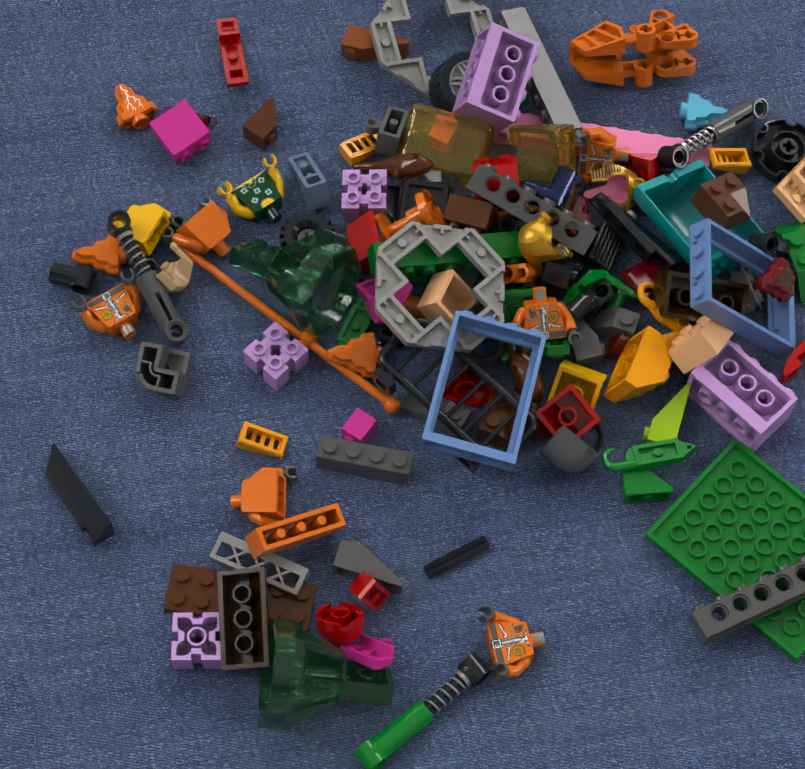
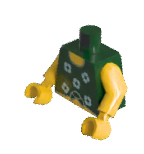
[217,154,284,224]

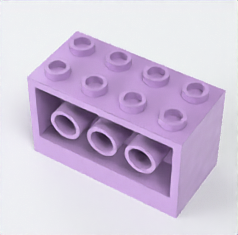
[452,22,539,133]
[686,339,798,452]

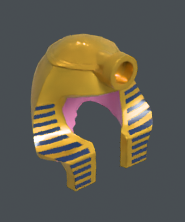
[583,161,645,211]
[518,211,574,277]

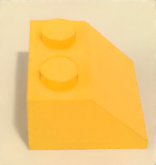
[547,359,607,410]

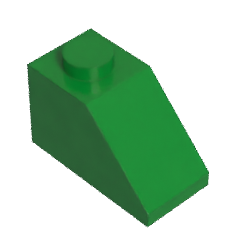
[619,469,673,504]

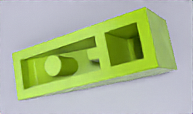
[642,385,690,443]

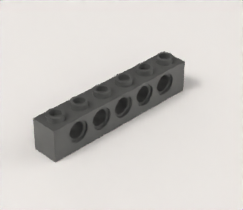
[466,163,597,256]
[688,556,805,646]

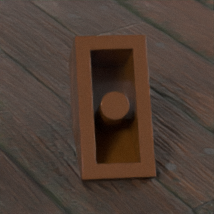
[243,97,278,151]

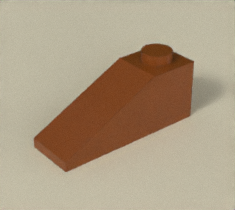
[341,24,410,62]

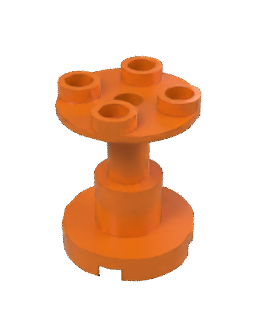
[374,189,446,242]

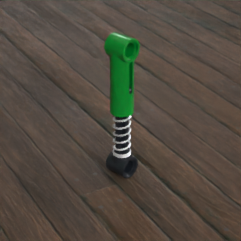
[353,652,492,769]

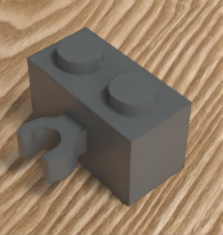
[365,105,409,156]

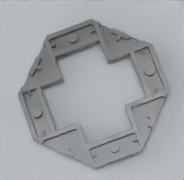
[369,0,493,99]
[374,221,505,353]

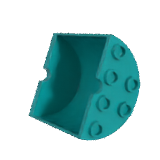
[633,159,764,279]

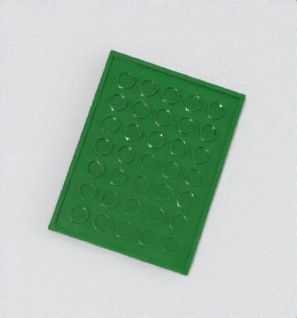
[645,438,805,661]

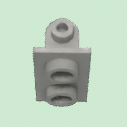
[729,265,764,313]

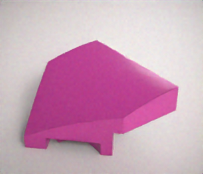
[339,634,395,670]

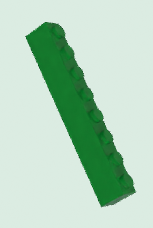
[367,231,528,276]

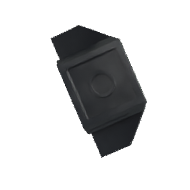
[387,179,470,222]

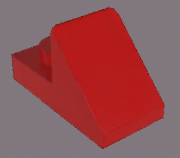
[349,571,391,612]

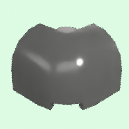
[136,341,193,397]
[539,424,599,473]

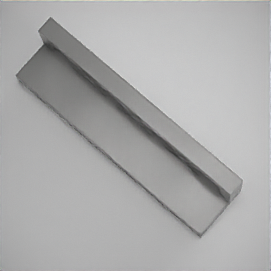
[209,531,310,597]

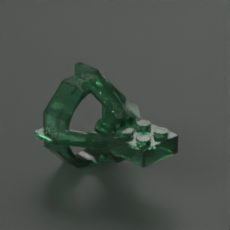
[228,229,364,336]
[257,618,395,730]

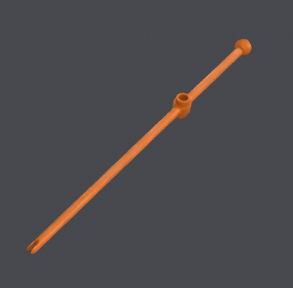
[163,232,401,414]

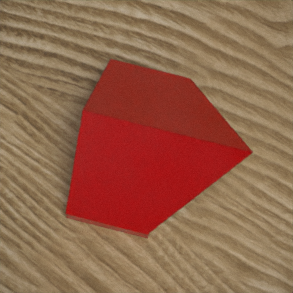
[626,153,661,182]
[442,357,493,408]

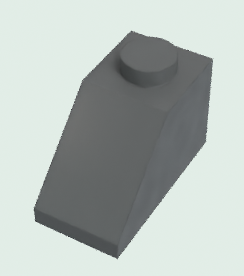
[589,307,641,344]

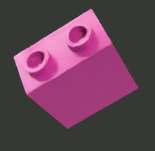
[149,99,212,165]

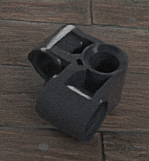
[567,281,615,323]

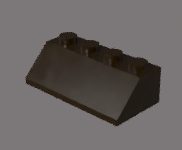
[653,270,749,322]
[217,567,271,673]

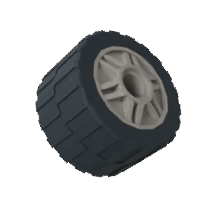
[428,51,471,123]

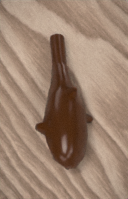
[354,152,434,179]
[504,319,544,403]

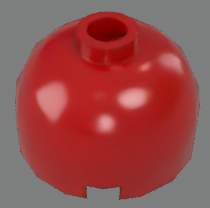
[316,602,365,647]

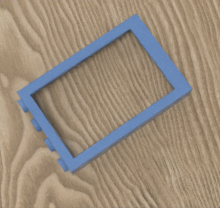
[690,218,796,356]
[420,310,547,472]

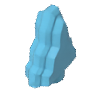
[679,93,728,131]

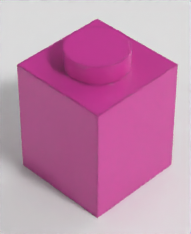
[341,407,377,444]

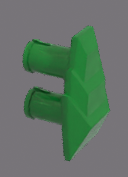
[588,269,638,309]

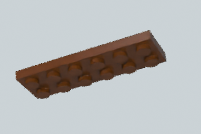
[164,563,316,634]

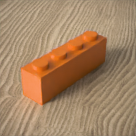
[245,503,346,560]

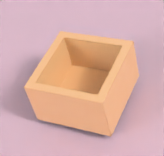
[417,269,478,326]
[668,315,734,374]

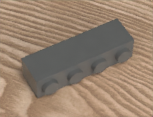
[316,435,414,485]

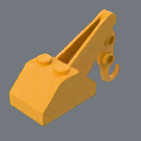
[603,282,692,403]

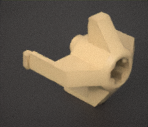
[156,242,193,293]

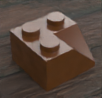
[690,171,751,230]
[443,193,498,234]
[476,390,538,455]

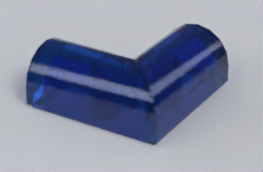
[522,166,578,211]

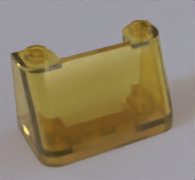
[397,104,494,189]
[507,124,576,219]

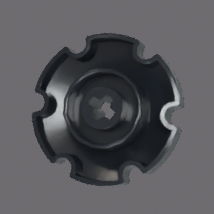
[750,119,805,182]

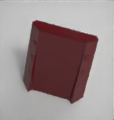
[621,259,677,301]

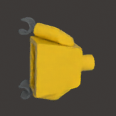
[113,203,183,271]

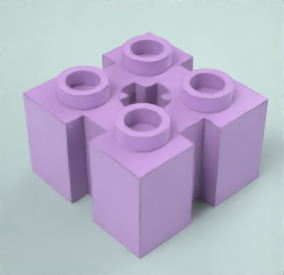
[341,169,388,221]
[243,321,309,391]
[171,612,221,669]

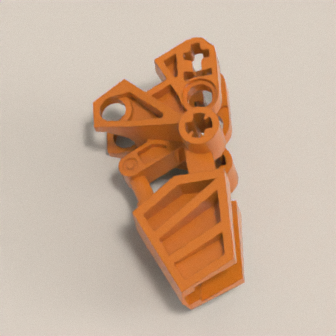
[569,10,698,88]

